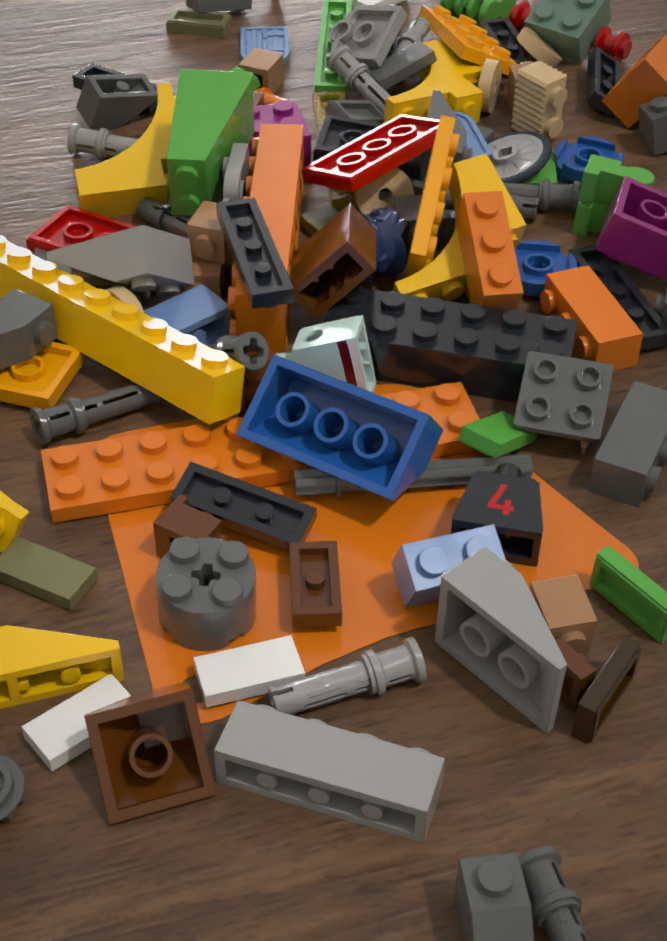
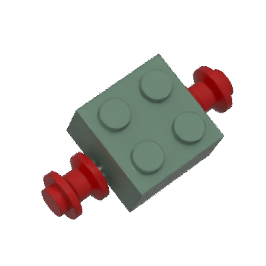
[509,0,632,64]

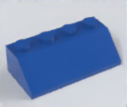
[236,354,444,502]

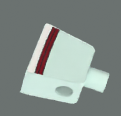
[275,315,377,393]

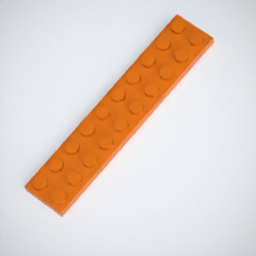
[41,382,480,523]

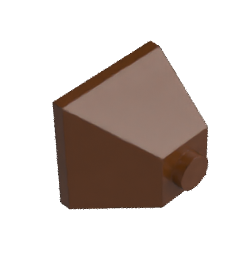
[84,682,217,825]

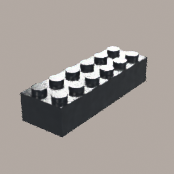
[323,286,578,403]

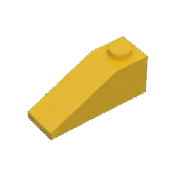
[0,625,125,709]

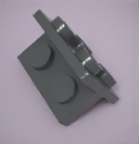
[513,351,614,443]

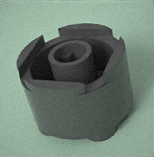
[156,537,256,651]

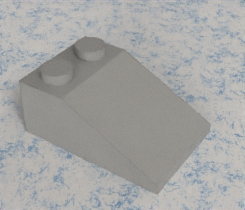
[46,225,195,297]
[435,546,567,734]

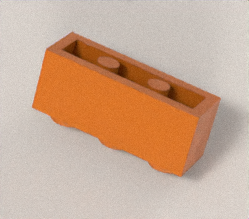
[455,191,524,310]
[540,265,643,371]

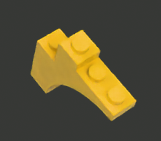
[383,39,484,124]
[75,82,176,217]
[392,153,526,303]

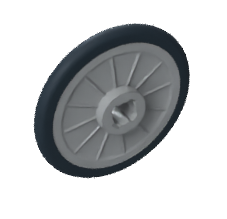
[486,131,552,183]

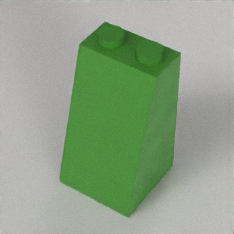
[167,69,255,216]

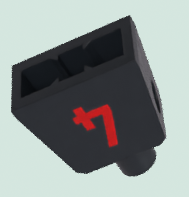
[451,463,543,566]

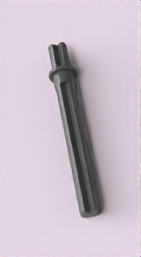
[293,454,533,498]

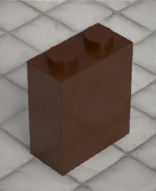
[289,203,377,320]

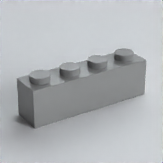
[214,700,445,843]

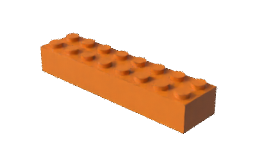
[228,123,304,361]

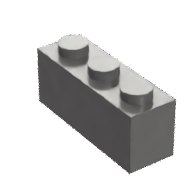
[588,381,667,508]

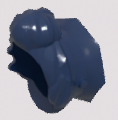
[360,206,408,285]

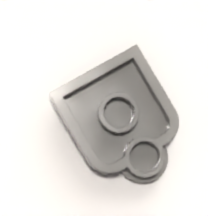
[329,5,408,67]
[223,143,249,202]

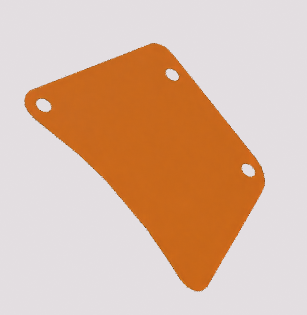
[105,384,639,724]

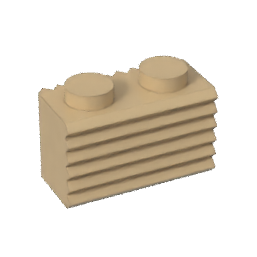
[511,61,568,141]

